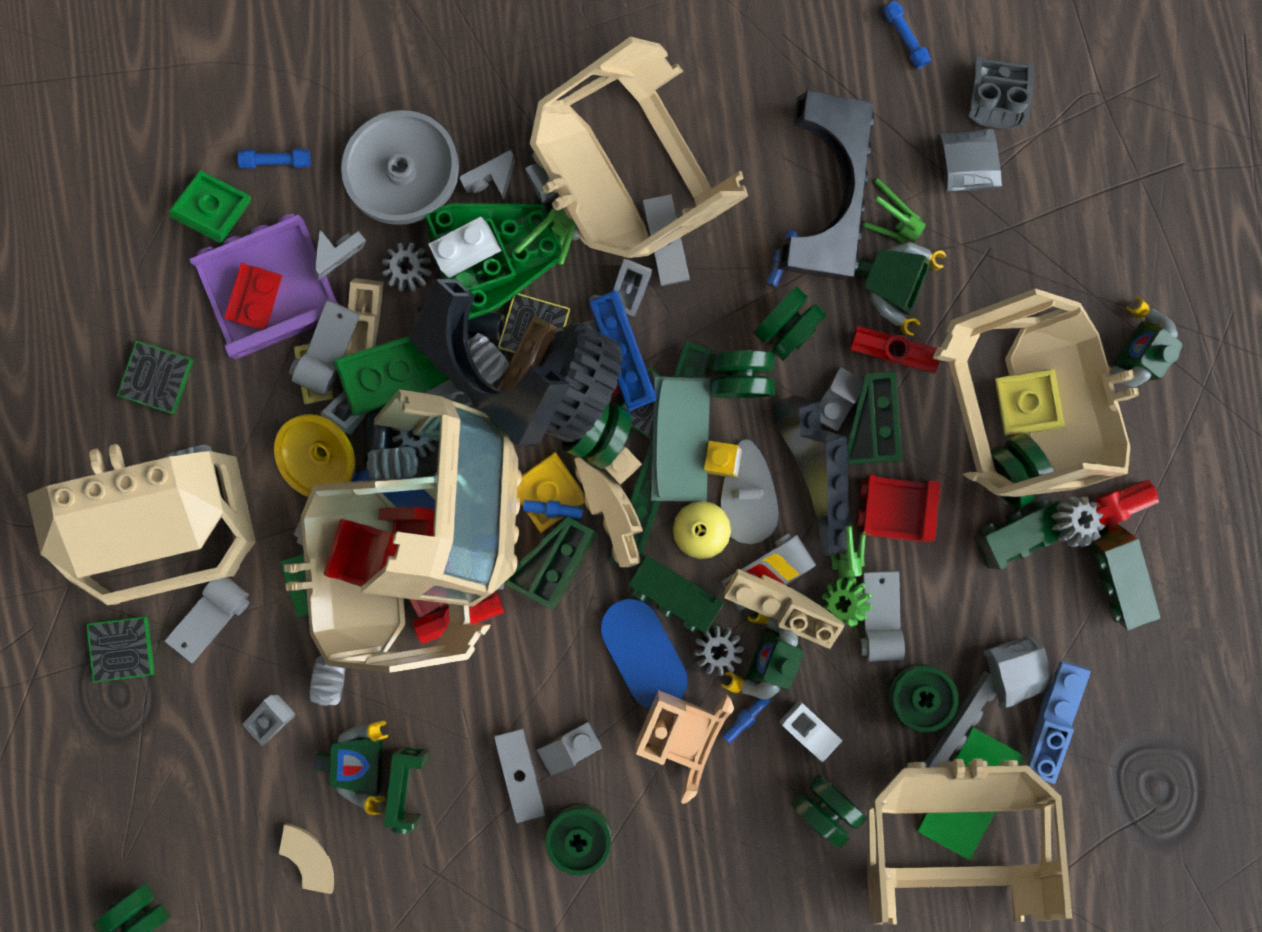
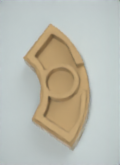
[279,823,334,894]

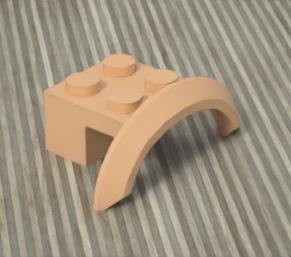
[636,690,734,804]

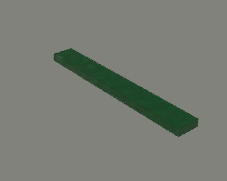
[609,341,712,572]

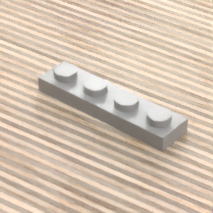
[925,671,997,768]

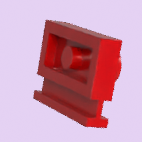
[224,262,283,330]

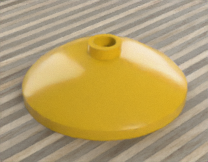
[274,414,356,497]

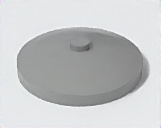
[341,110,459,225]

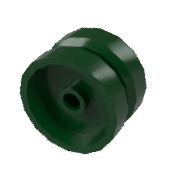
[753,286,827,361]
[710,350,775,398]
[562,404,632,469]
[990,433,1054,509]
[887,664,958,732]
[791,773,867,849]
[546,803,611,876]
[91,883,171,932]

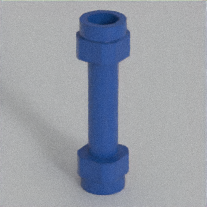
[882,1,932,70]
[238,149,311,169]

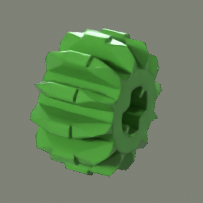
[822,577,872,627]

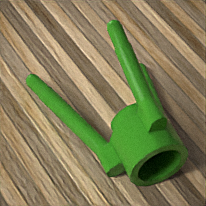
[863,179,926,244]
[515,208,577,265]
[830,526,866,577]

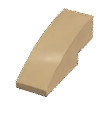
[344,278,384,356]

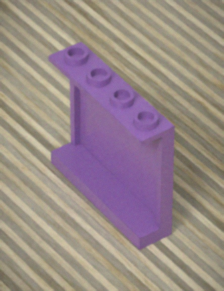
[190,214,338,360]

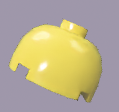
[672,501,731,559]

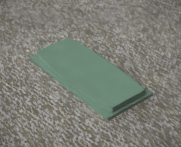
[651,377,710,502]

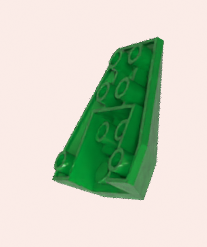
[425,203,562,320]

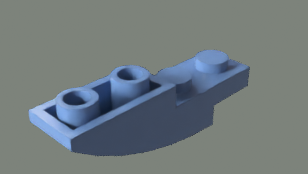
[1027,660,1091,784]

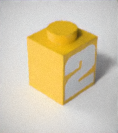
[704,441,742,478]

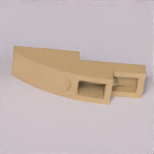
[574,457,643,567]
[724,569,844,649]

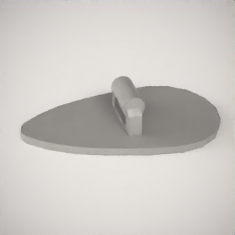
[721,439,779,544]

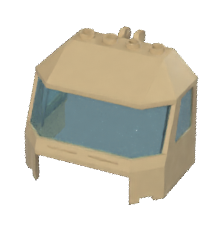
[361,389,521,607]

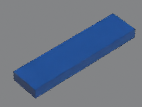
[589,290,657,411]

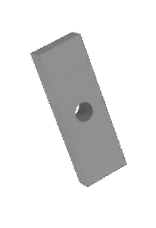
[643,194,690,287]
[494,728,545,823]

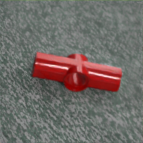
[849,326,940,374]
[1094,479,1159,527]
[413,590,505,644]

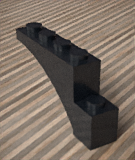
[774,395,849,556]

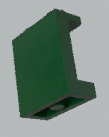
[384,746,430,834]

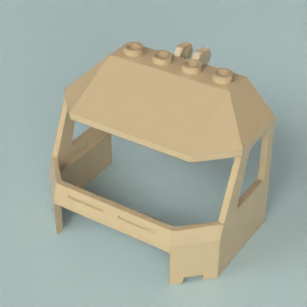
[530,37,748,258]
[932,289,1139,497]
[27,444,256,605]
[284,476,490,673]
[867,759,1072,925]

